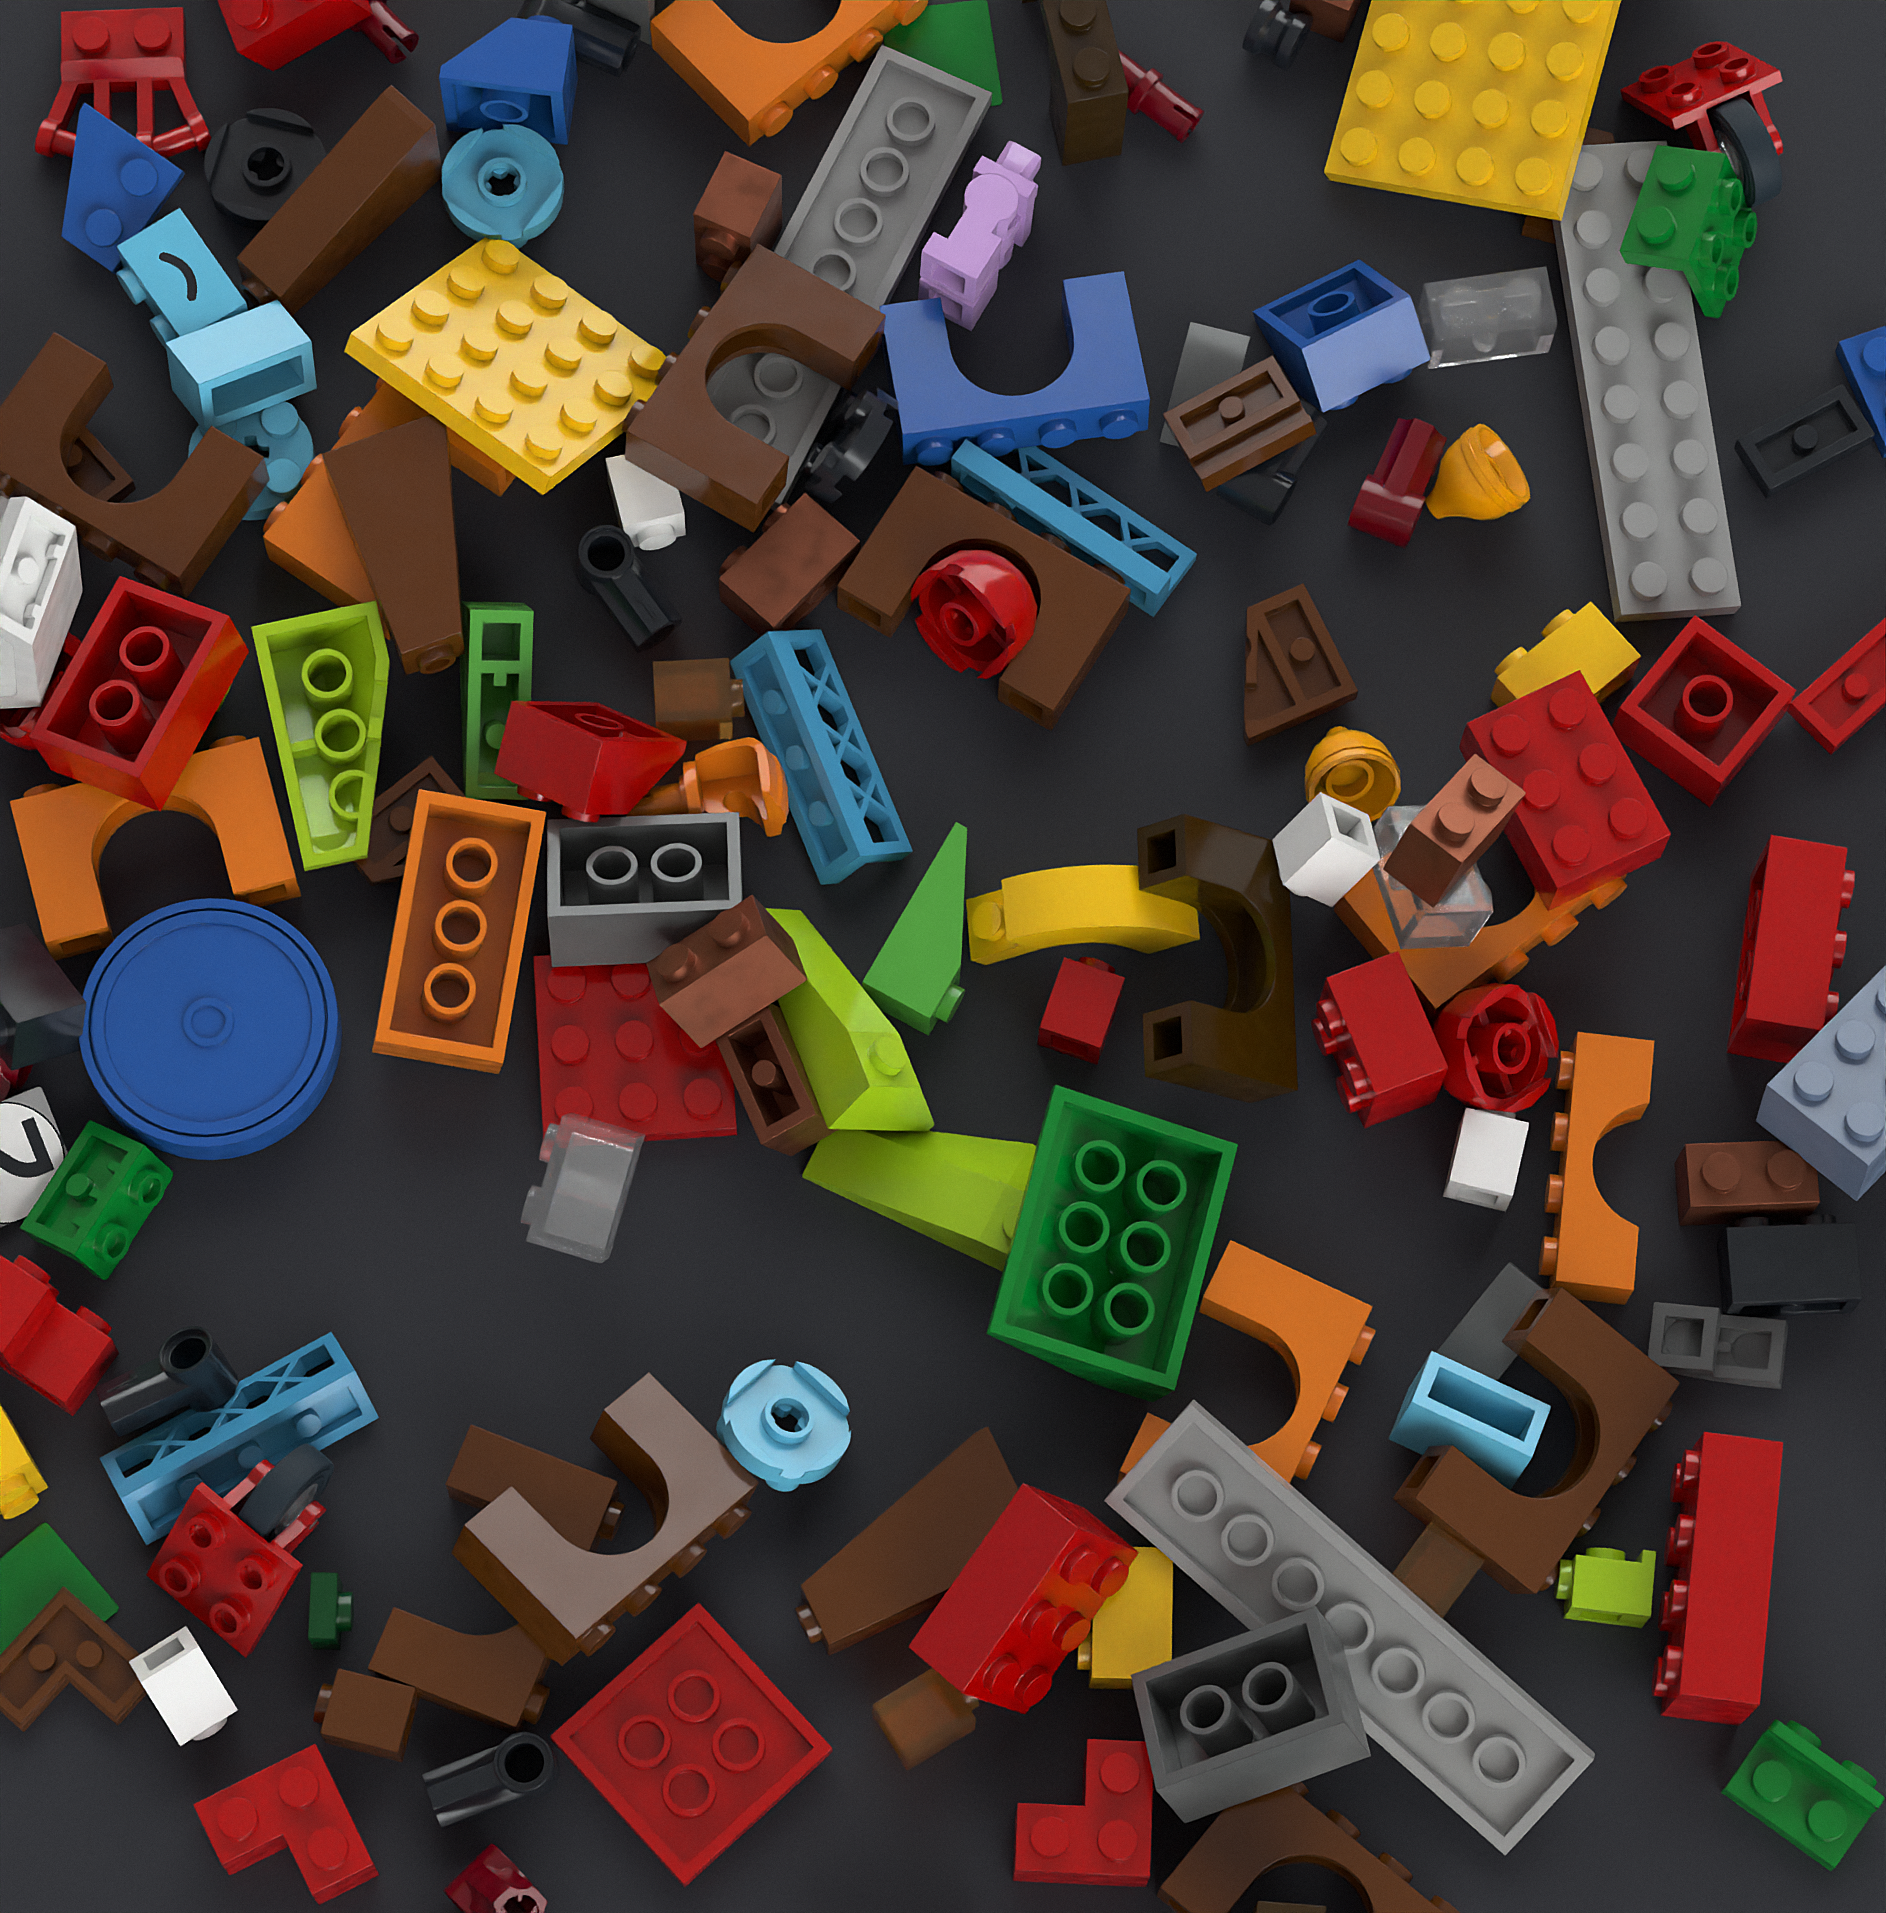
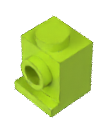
[1554,1548,1656,1628]

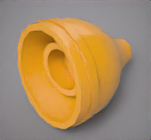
[1425,423,1530,520]
[1305,726,1401,822]

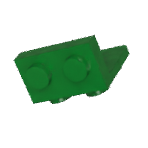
[1619,145,1757,318]

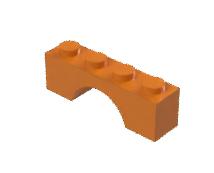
[1539,1032,1654,1305]

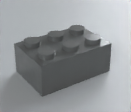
[547,812,743,967]
[1131,1607,1371,1823]

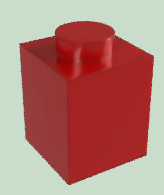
[1037,957,1125,1065]

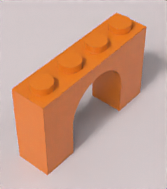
[650,0,928,147]
[263,377,516,640]
[10,736,301,961]
[1334,855,1628,1026]
[1117,1240,1376,1484]

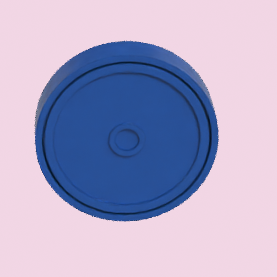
[79,898,342,1160]

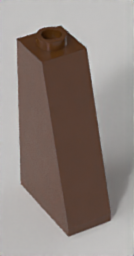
[237,85,442,317]
[322,414,465,675]
[794,1426,1019,1656]

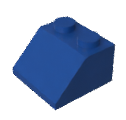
[439,15,578,145]
[1252,259,1431,413]

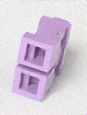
[918,141,1041,331]

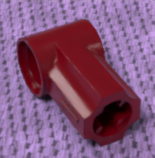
[1347,418,1447,549]
[443,1843,548,1913]

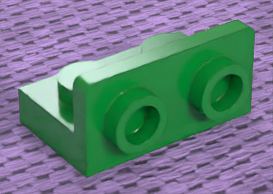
[20,1120,173,1280]
[1721,1719,1885,1871]

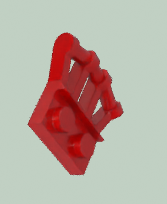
[35,7,211,159]

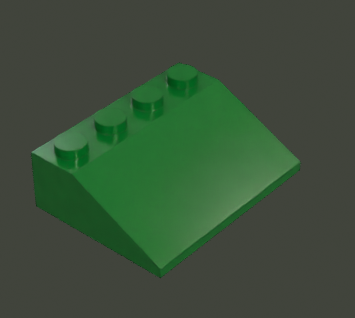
[986,1085,1238,1402]

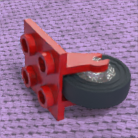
[1620,41,1783,208]
[146,1443,334,1658]

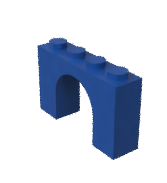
[879,271,1150,466]

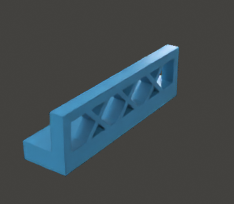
[950,439,1197,617]
[730,629,913,885]
[100,1332,379,1545]

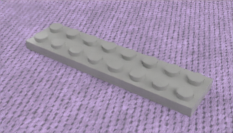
[706,45,992,510]
[1552,140,1741,623]
[1104,1399,1595,1856]

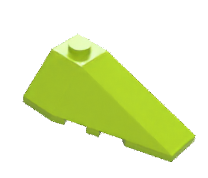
[251,600,390,871]
[765,908,935,1131]
[802,1129,1036,1272]

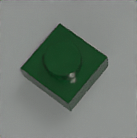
[308,1572,354,1650]

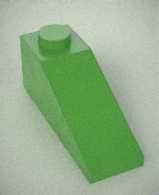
[460,602,534,800]
[862,822,967,1036]

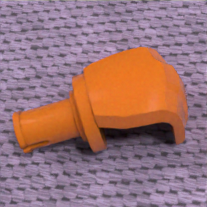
[626,737,789,837]

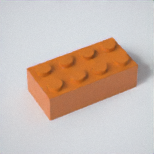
[372,789,546,1074]

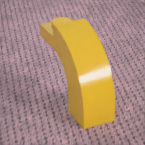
[966,865,1200,965]

